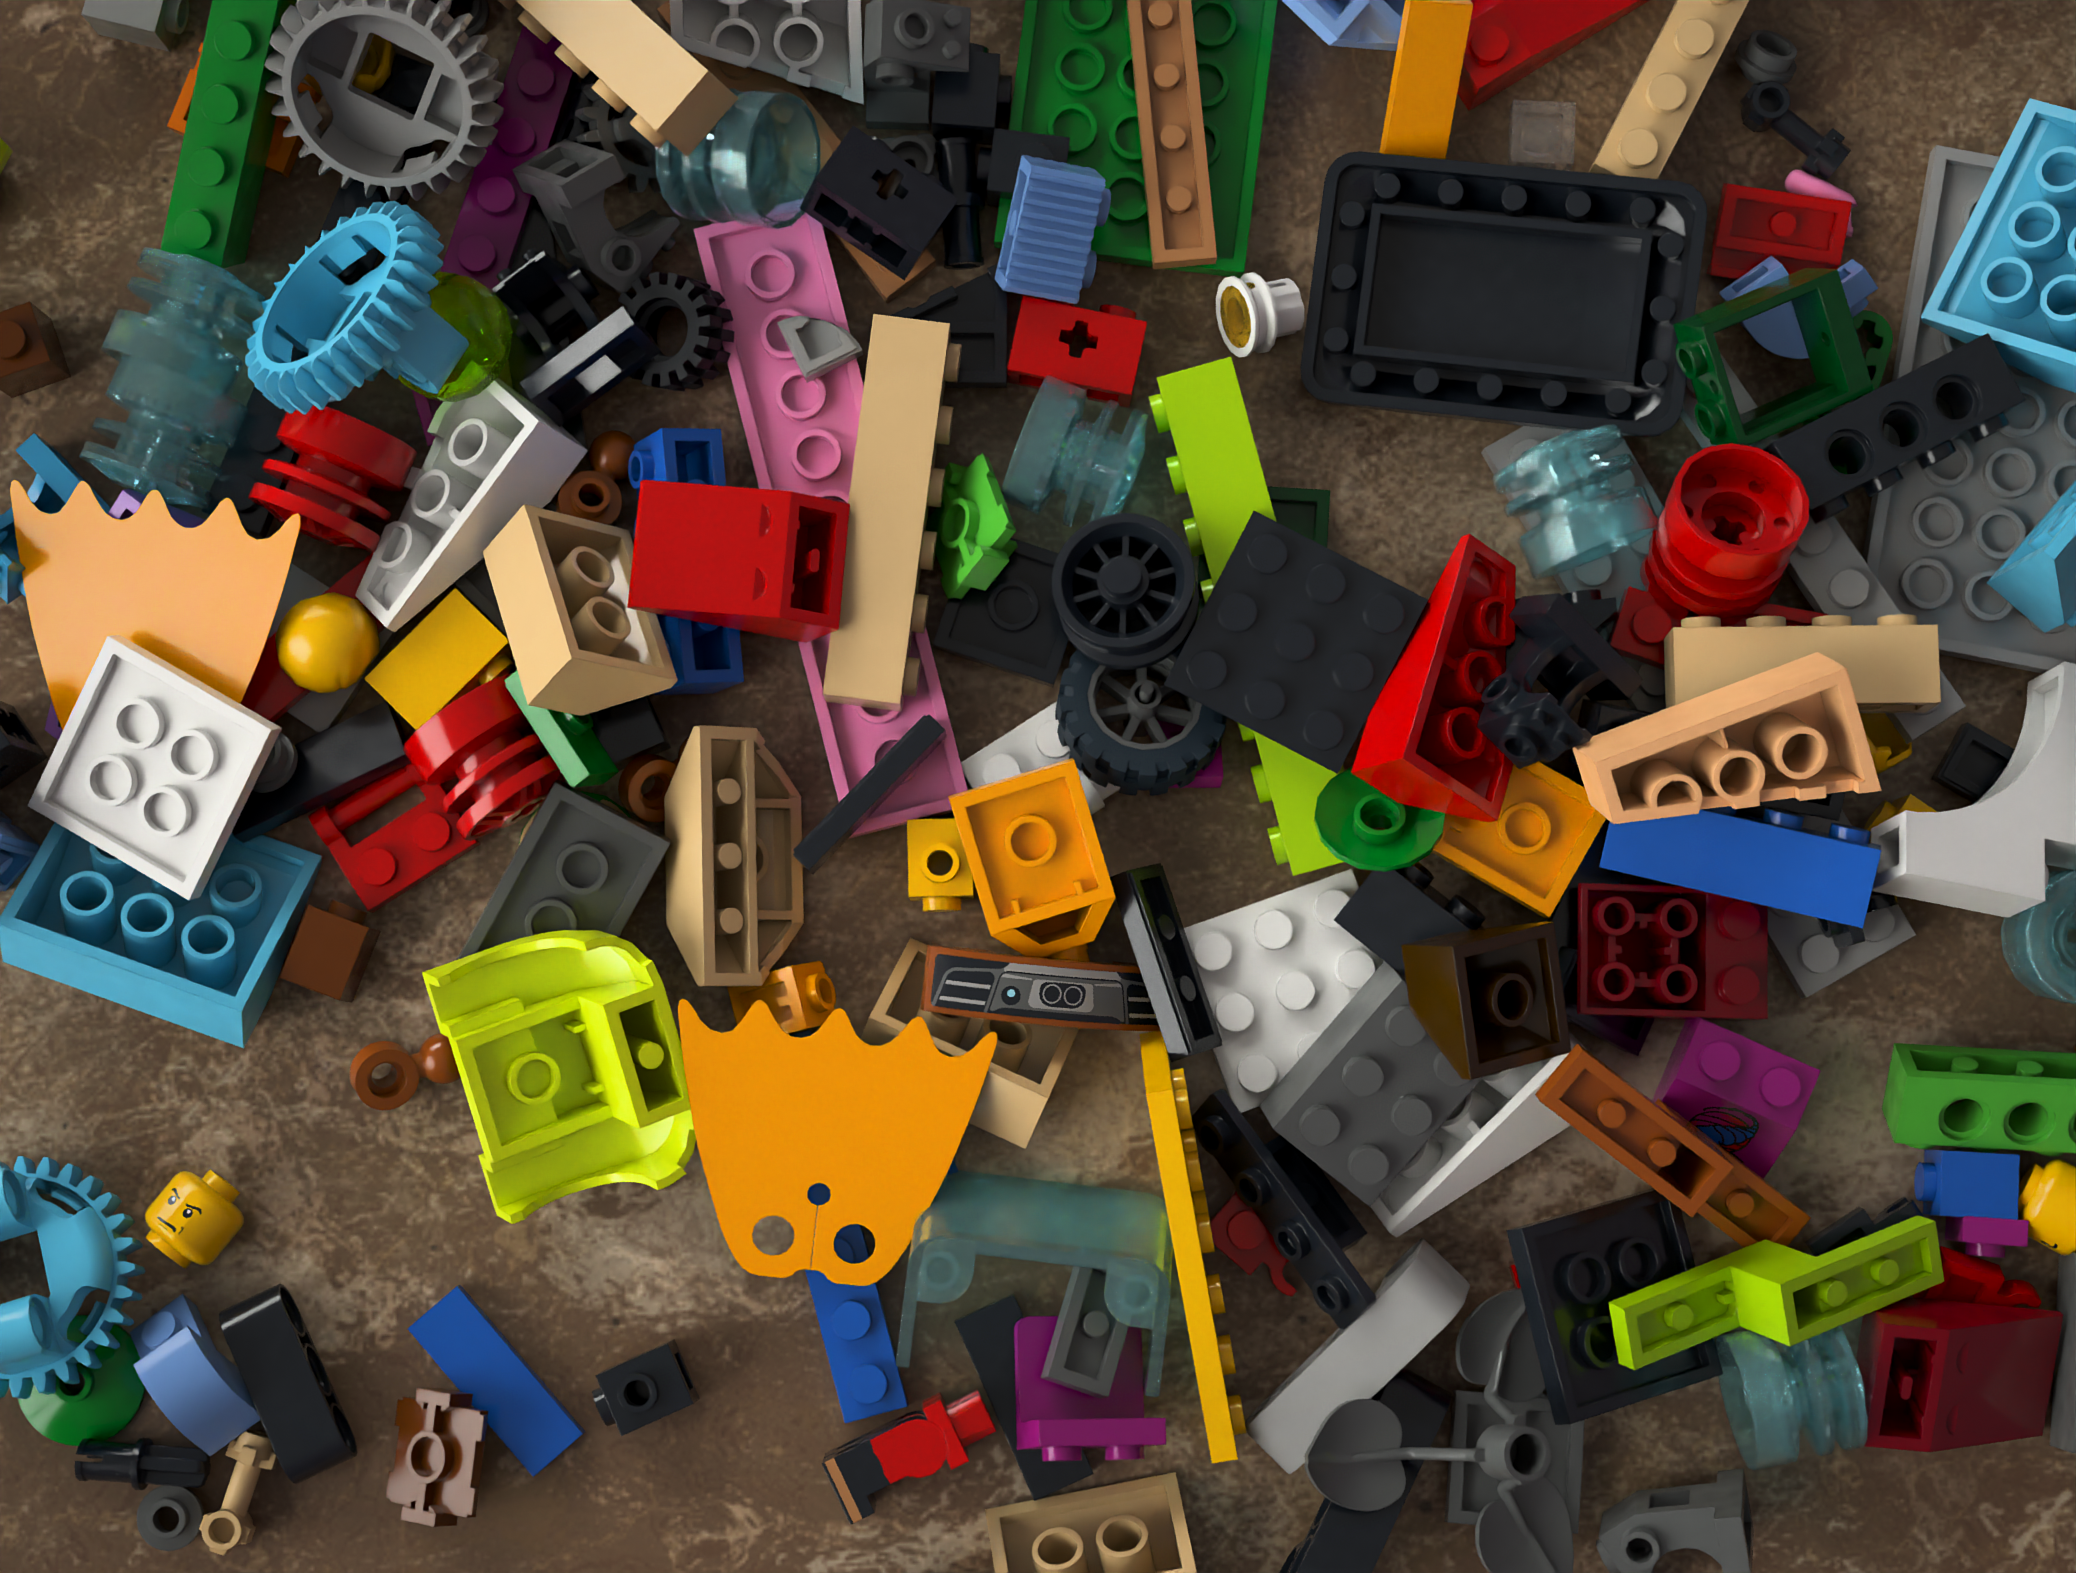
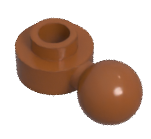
[556,430,636,527]
[618,737,689,822]
[350,1033,461,1110]

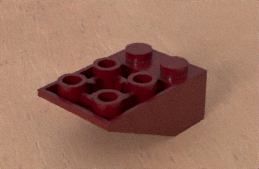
[1577,883,1768,1021]
[1847,1297,2063,1452]

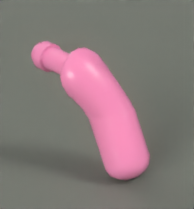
[1785,170,1857,238]

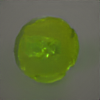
[398,272,512,402]

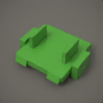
[926,453,1018,599]

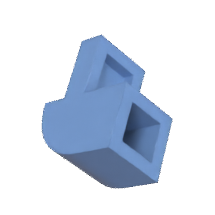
[1719,256,1878,359]
[130,1294,261,1456]

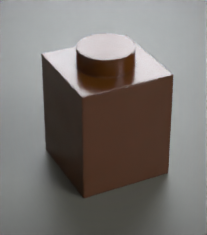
[0,301,71,398]
[279,900,381,1003]

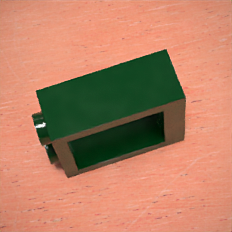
[1673,268,1874,446]

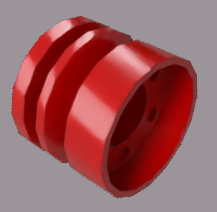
[248,405,418,552]
[1648,443,1809,619]
[403,673,567,841]

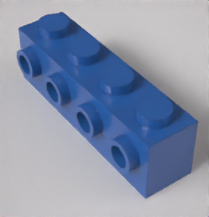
[628,428,744,695]
[1599,806,1881,928]

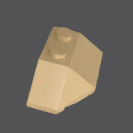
[664,725,804,987]

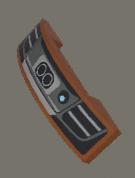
[920,945,1160,1032]

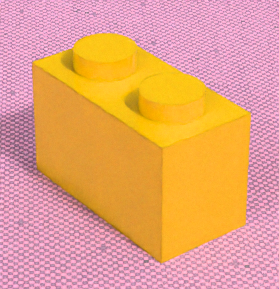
[364,588,514,730]

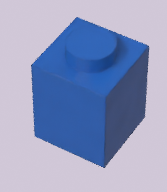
[1914,1150,2020,1220]

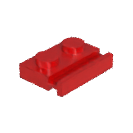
[1707,183,1852,279]

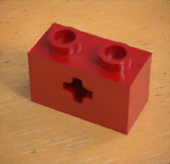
[1007,296,1147,408]

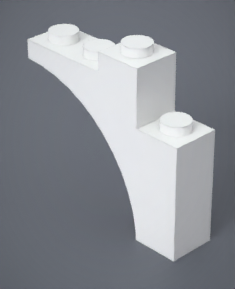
[1871,661,2076,918]

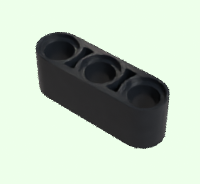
[219,1284,358,1484]

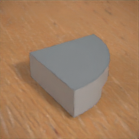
[777,316,863,383]

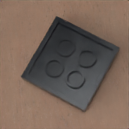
[1164,511,1428,774]
[1506,1188,1723,1425]

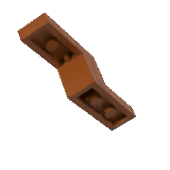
[1535,1043,1811,1248]

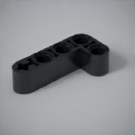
[1279,1367,1452,1573]

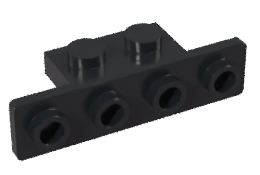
[1192,1089,1376,1329]

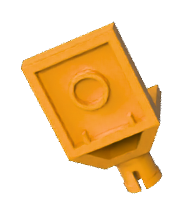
[948,758,1116,961]
[1423,761,1606,919]

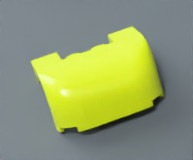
[422,930,696,1224]

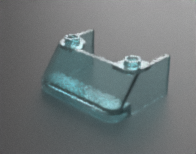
[896,1170,1173,1397]

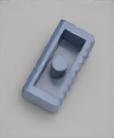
[994,155,1111,304]

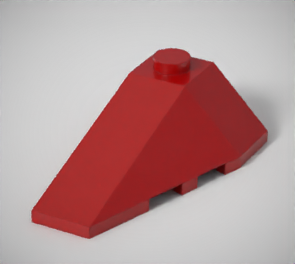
[1457,0,1650,111]
[1351,534,1516,823]

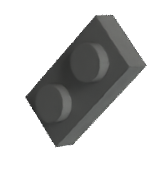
[1041,1251,1144,1399]

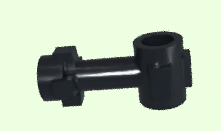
[1740,81,1851,180]

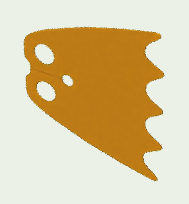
[10,480,301,730]
[678,998,997,1286]

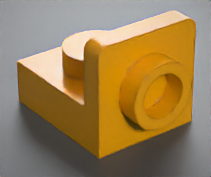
[727,961,836,1034]

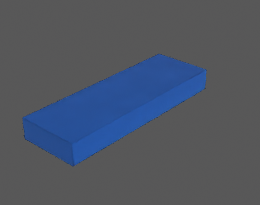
[408,1285,585,1477]

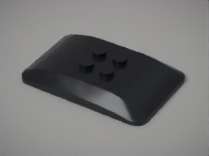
[1300,151,1707,437]

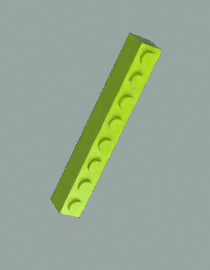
[1149,357,1345,876]

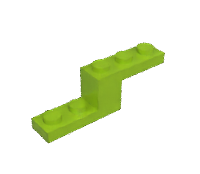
[1608,1215,1944,1370]

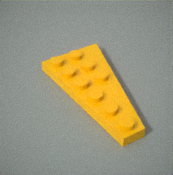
[1139,1031,1247,1464]

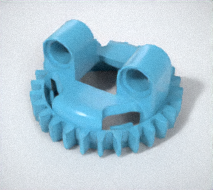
[245,201,469,414]
[0,1156,146,1399]

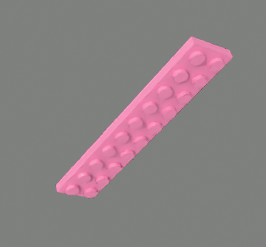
[693,201,968,839]

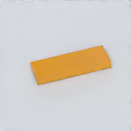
[1379,0,1473,159]

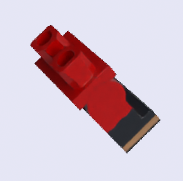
[822,1389,996,1525]

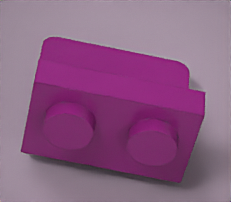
[1014,1316,1166,1462]

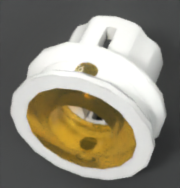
[1216,272,1304,358]

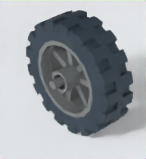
[1055,640,1228,796]

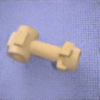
[199,1428,278,1556]

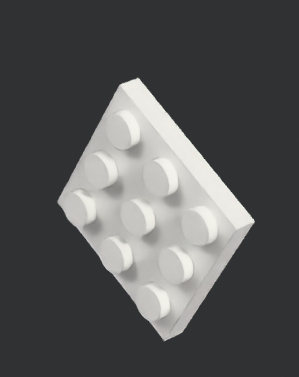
[28,635,282,900]
[1184,869,1384,1113]

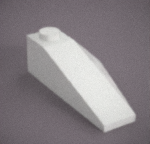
[355,361,588,632]
[1370,1032,1586,1238]

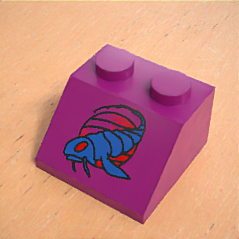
[1652,1018,1821,1179]

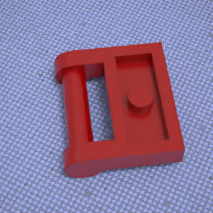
[308,763,480,913]

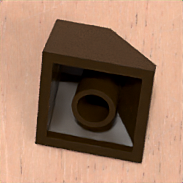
[1401,922,1571,1080]

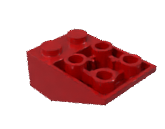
[627,480,850,643]

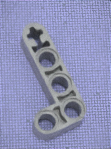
[1245,1238,1470,1474]

